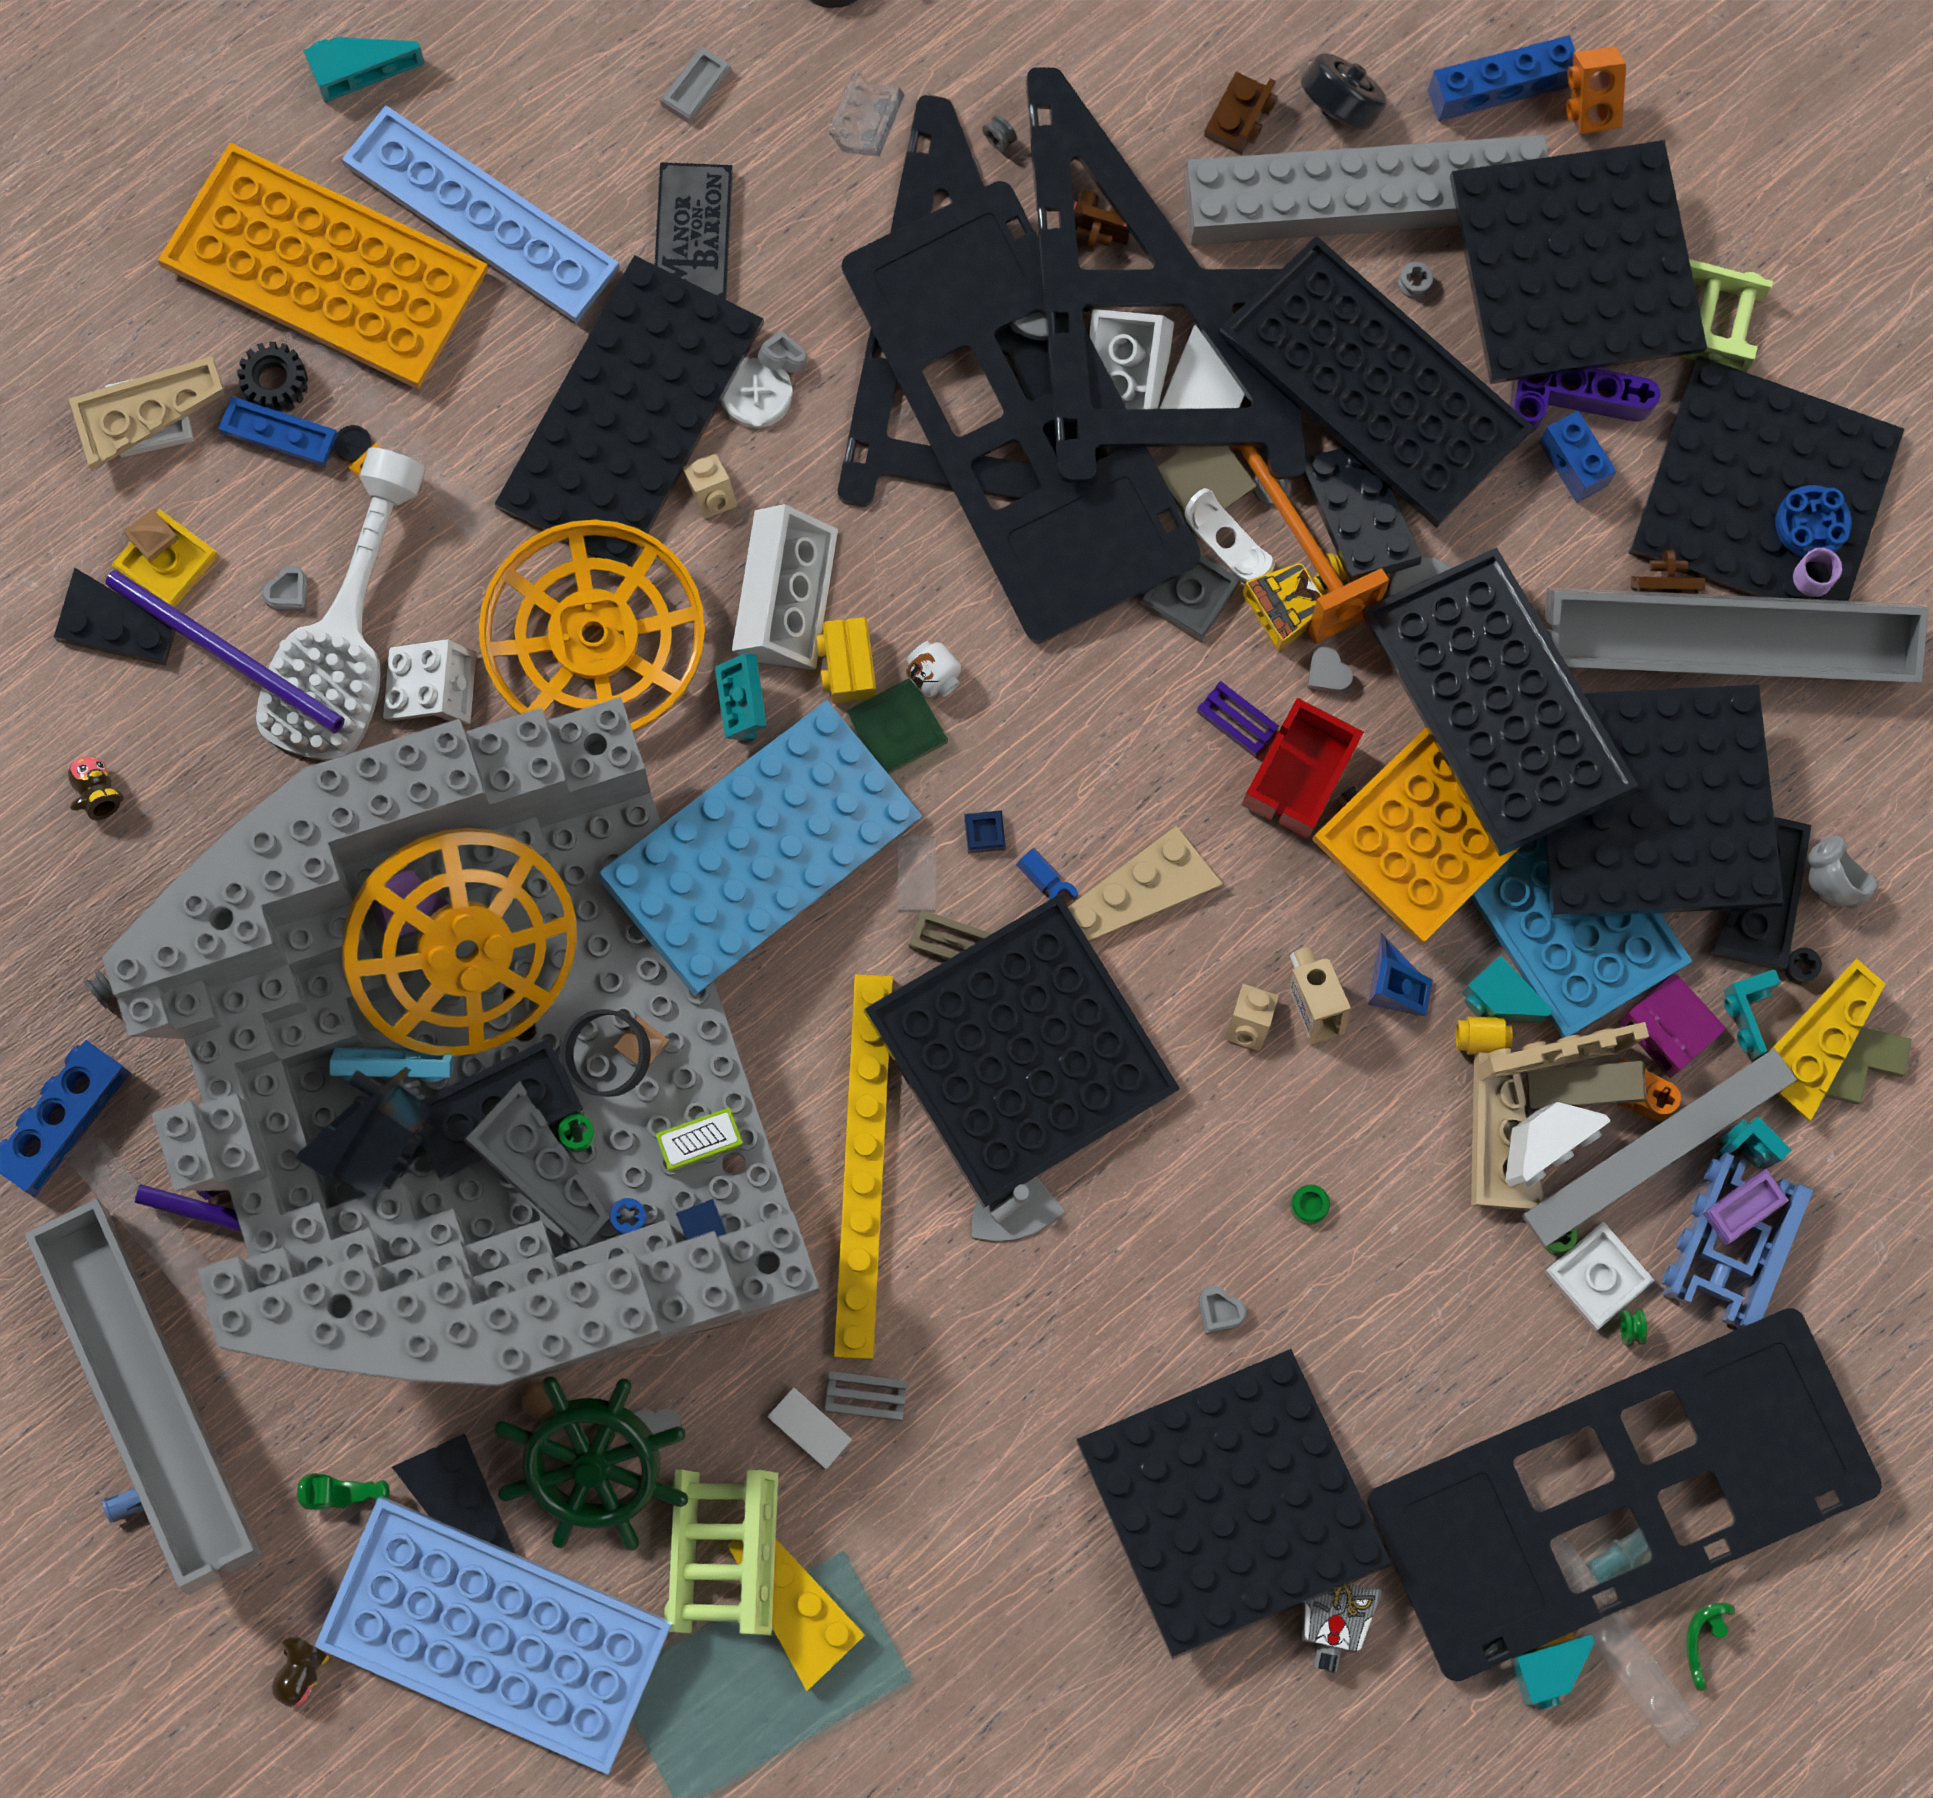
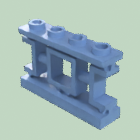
[1662,1152,1813,1330]

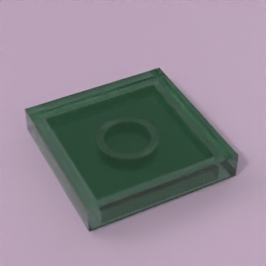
[846,678,948,775]

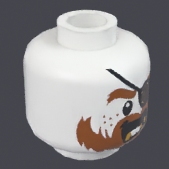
[906,641,961,697]

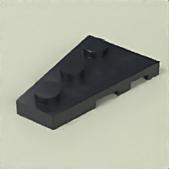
[54,567,176,666]

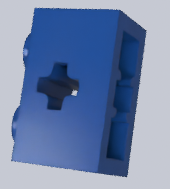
[1539,411,1617,503]

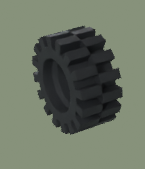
[237,341,308,413]

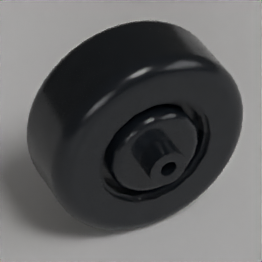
[1301,53,1387,130]

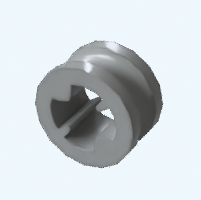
[1398,262,1433,299]

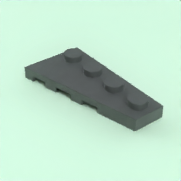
[464,1081,610,1248]

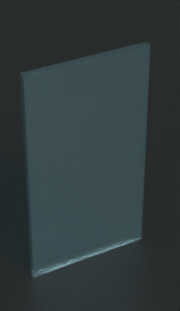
[633,1551,912,1798]

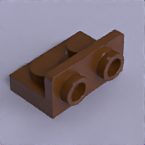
[1204,71,1278,154]

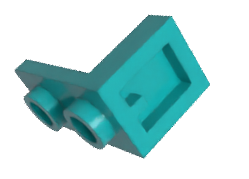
[1723,969,1781,1061]

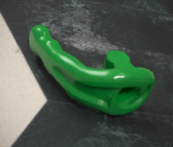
[297,1473,390,1510]
[1686,1603,1735,1692]

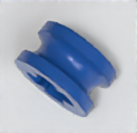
[610,1198,647,1235]

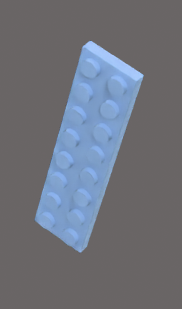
[342,105,620,323]

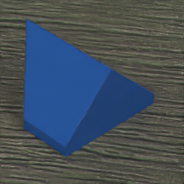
[1368,933,1433,1016]

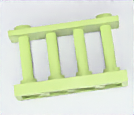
[1682,259,1773,372]
[664,1470,778,1635]

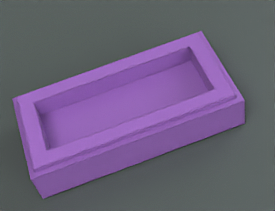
[1703,1169,1789,1245]

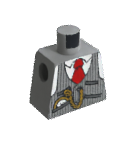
[1300,1584,1381,1673]

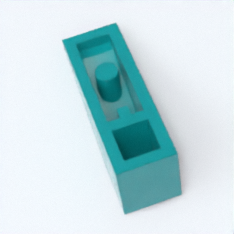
[303,37,425,103]

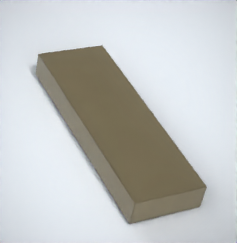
[1528,1061,1647,1111]

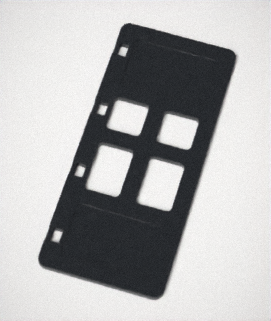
[841,181,1201,643]
[1367,1308,1882,1681]

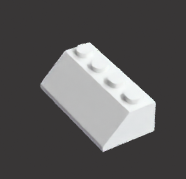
[732,504,838,670]

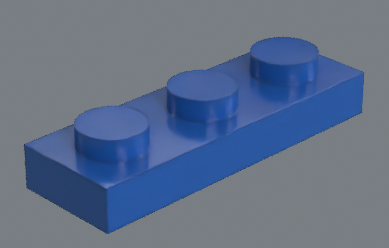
[219,396,338,468]

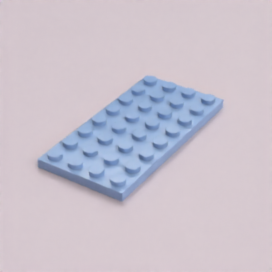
[314,1496,672,1775]

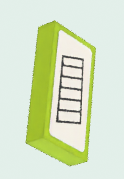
[655,1107,743,1173]

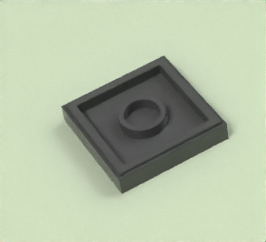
[1139,555,1241,643]

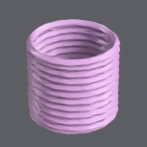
[1793,548,1842,597]

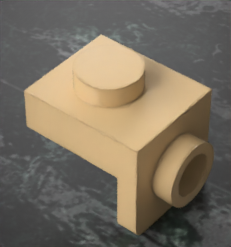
[683,454,737,519]
[1225,984,1279,1051]

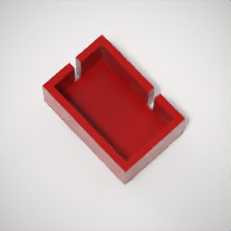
[1241,697,1364,839]

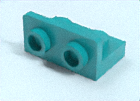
[715,653,767,742]
[1716,1116,1792,1169]

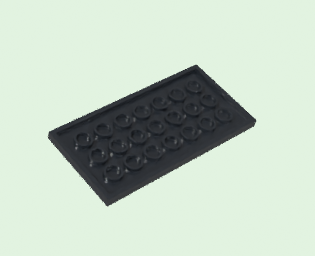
[1218,236,1534,528]
[494,255,764,566]
[1362,547,1639,857]

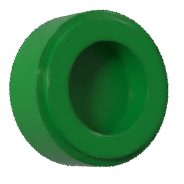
[1290,1184,1330,1225]

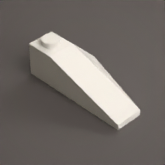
[1089,309,1174,456]

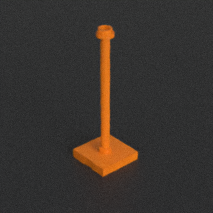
[1230,446,1389,644]

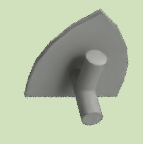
[971,1177,1065,1242]

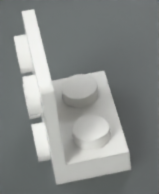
[383,639,476,725]

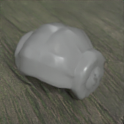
[1808,835,1878,909]

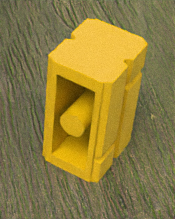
[816,617,876,704]

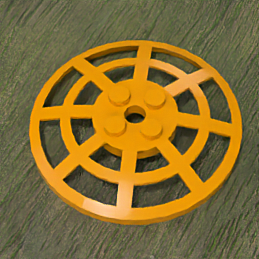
[479,520,705,733]
[341,828,577,1056]

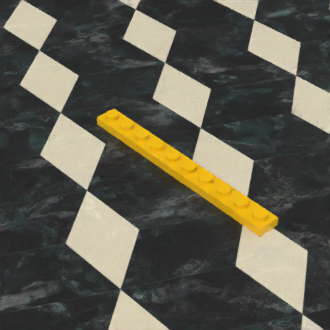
[834,974,893,1360]

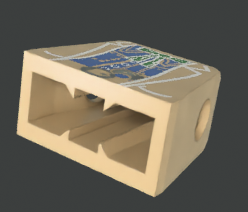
[1289,947,1351,1045]

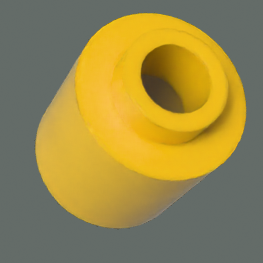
[1455,1017,1513,1055]

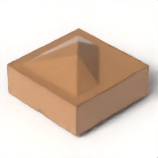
[124,509,179,563]
[614,1017,669,1069]

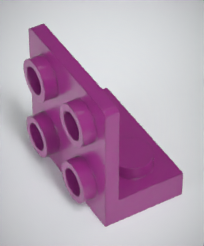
[1619,974,1725,1078]

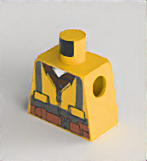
[1242,563,1330,652]

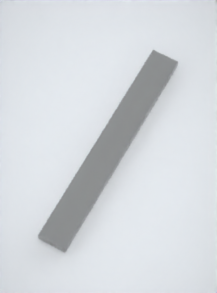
[1522,1048,1797,1248]

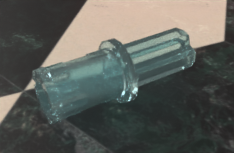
[1585,1528,1649,1584]

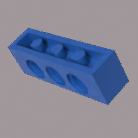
[1428,35,1576,122]
[0,1040,131,1198]

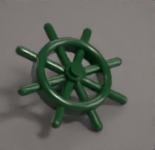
[494,1376,688,1551]

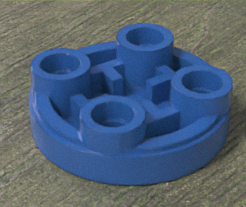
[1775,485,1852,558]

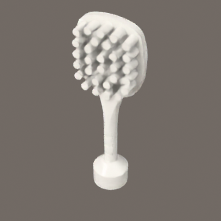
[256,447,426,761]

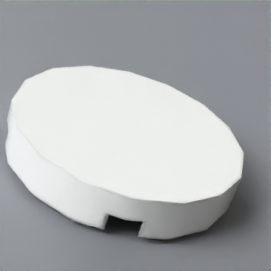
[721,357,793,429]

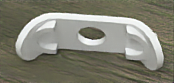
[1185,488,1275,582]

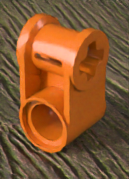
[1616,1058,1681,1122]

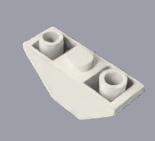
[1505,1102,1610,1187]

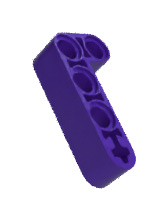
[1510,368,1661,434]

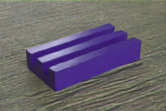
[1196,680,1279,758]

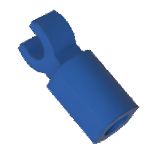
[1016,848,1078,900]

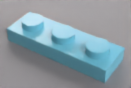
[330,1048,454,1082]

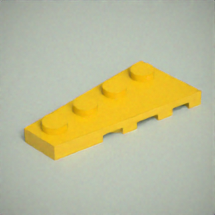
[1770,958,1886,1123]
[727,1539,865,1691]

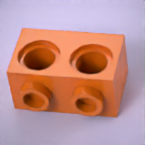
[1566,46,1626,134]

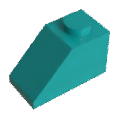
[1462,955,1553,1023]
[1510,1635,1595,1710]

